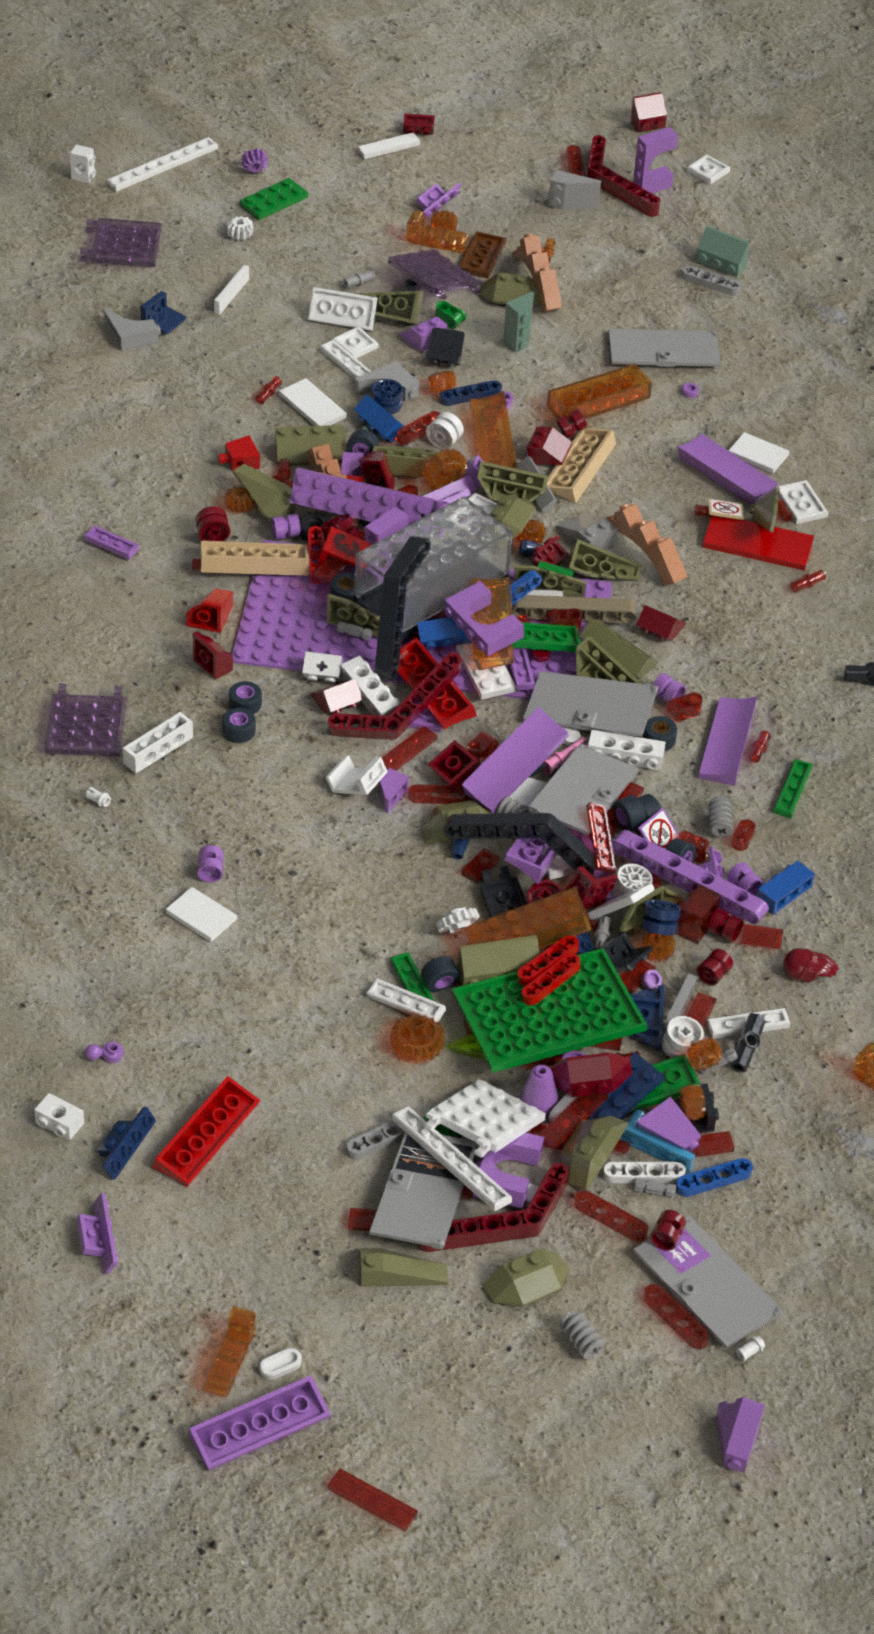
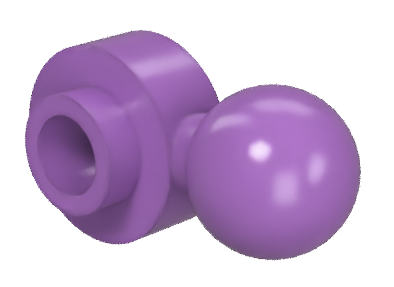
[85,1042,123,1063]

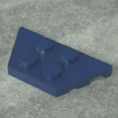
[629,985,664,1050]

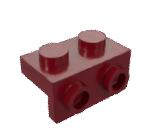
[403,113,435,135]
[530,535,569,567]

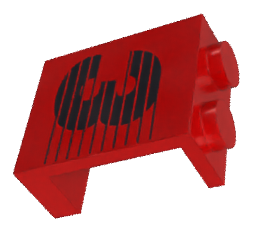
[318,526,371,576]

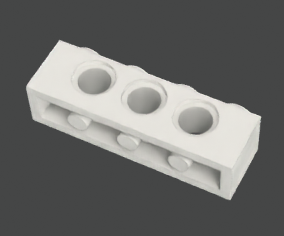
[341,656,400,716]
[123,712,193,773]
[588,730,666,771]

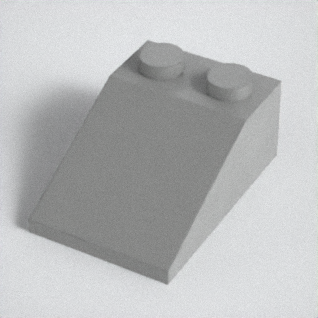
[548,170,601,210]
[556,513,618,550]

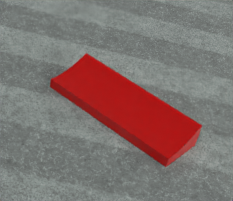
[702,515,814,571]
[398,638,477,730]
[151,1076,261,1188]

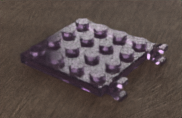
[80,218,162,267]
[388,249,483,300]
[45,683,127,756]

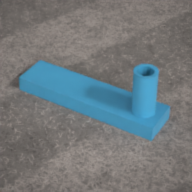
[619,1110,695,1174]

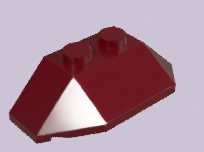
[549,1052,632,1097]

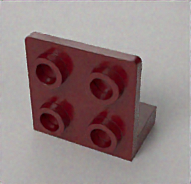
[563,866,618,912]

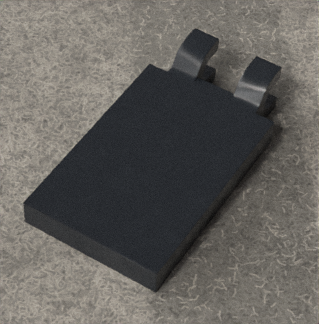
[479,866,534,934]

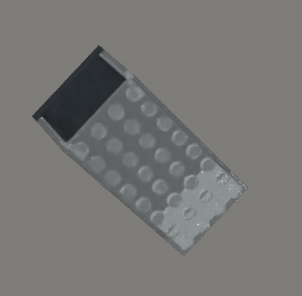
[354,496,513,641]

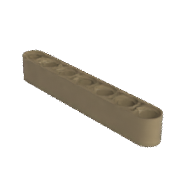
[512,595,636,623]

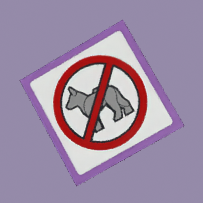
[637,807,682,849]

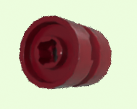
[556,408,588,439]
[707,908,744,943]
[697,949,734,986]
[650,1210,686,1251]

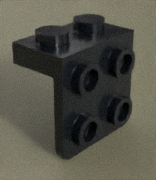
[425,327,465,367]
[599,931,653,973]
[673,1083,719,1133]

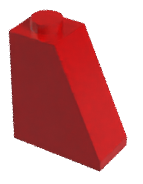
[186,588,233,633]

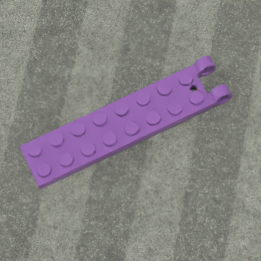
[290,467,449,538]

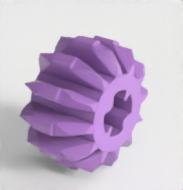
[241,148,268,174]

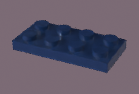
[577,1052,665,1120]

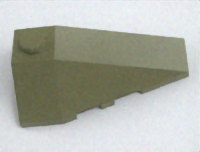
[514,565,586,597]
[326,594,380,637]

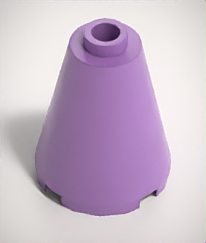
[519,1065,559,1118]

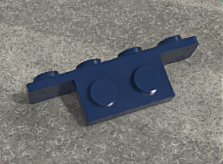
[97,1107,156,1180]

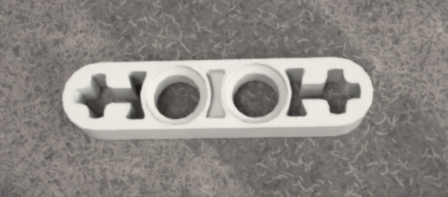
[603,1162,686,1183]

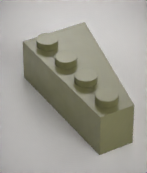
[354,291,424,324]

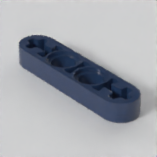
[440,380,502,406]

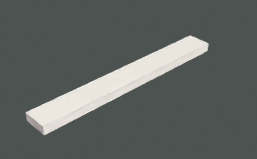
[107,137,218,192]
[392,1106,512,1211]

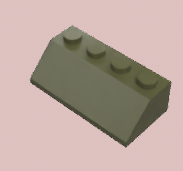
[275,425,346,466]
[580,618,658,678]
[457,935,541,986]

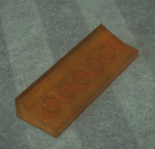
[470,391,516,469]
[471,577,514,670]

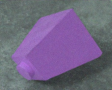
[636,1097,701,1152]
[716,1397,765,1473]

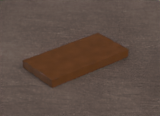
[458,231,507,279]

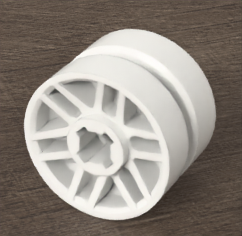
[426,412,464,450]
[613,864,652,897]
[662,1016,704,1060]

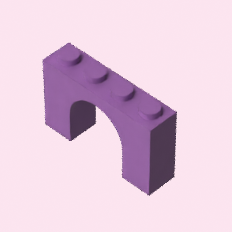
[633,127,678,193]
[363,507,408,586]
[444,581,524,656]
[473,1133,544,1208]

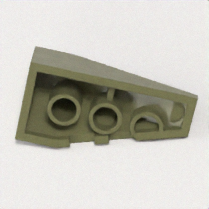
[233,464,297,522]
[749,486,780,532]
[566,539,642,581]
[360,1248,448,1287]

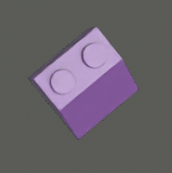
[400,316,447,352]

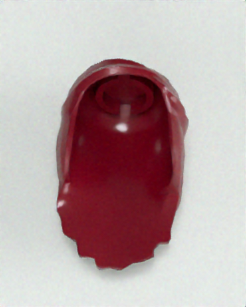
[783,948,839,983]

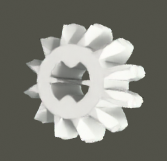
[226,216,253,241]

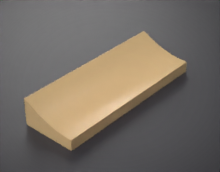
[547,428,616,503]
[201,541,309,576]

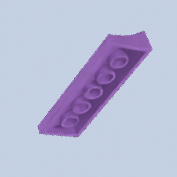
[678,433,778,505]
[698,697,757,786]
[462,707,569,814]
[504,826,574,884]
[187,1375,331,1471]

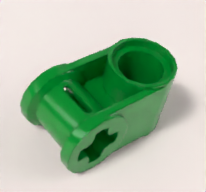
[435,301,466,329]

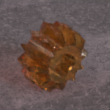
[431,210,458,235]
[428,371,457,392]
[225,486,254,514]
[517,518,546,543]
[642,932,676,962]
[687,1037,722,1071]
[680,1084,706,1120]

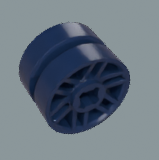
[372,379,403,415]
[641,900,681,935]

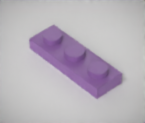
[85,525,139,560]
[507,647,535,690]

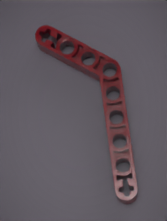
[587,135,661,217]
[328,653,461,740]
[418,1163,569,1252]

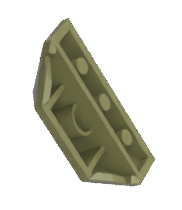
[479,273,541,306]
[373,446,442,478]
[477,461,548,502]
[484,496,536,548]
[576,636,642,684]
[422,800,492,844]
[620,886,683,940]
[559,1116,629,1191]
[482,1249,569,1307]

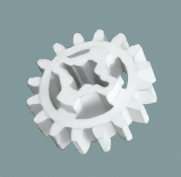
[436,907,480,934]

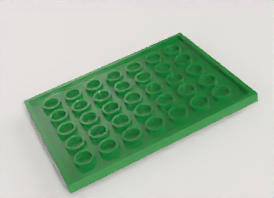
[452,948,647,1073]

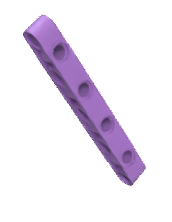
[610,830,769,924]

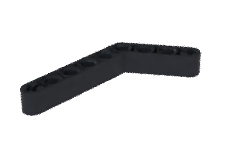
[374,536,431,681]
[443,813,599,875]

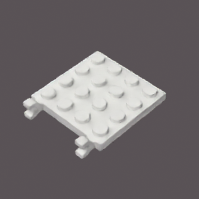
[424,1079,546,1157]

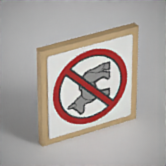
[708,498,744,520]

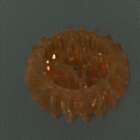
[422,448,468,490]
[390,1013,445,1064]

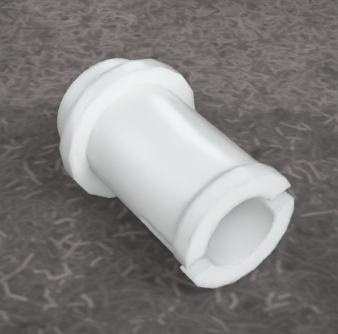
[85,787,111,807]
[736,1336,765,1361]

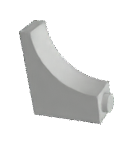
[104,308,161,351]
[355,361,419,401]

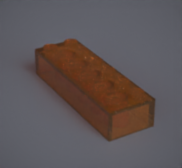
[547,364,652,424]
[464,887,592,949]

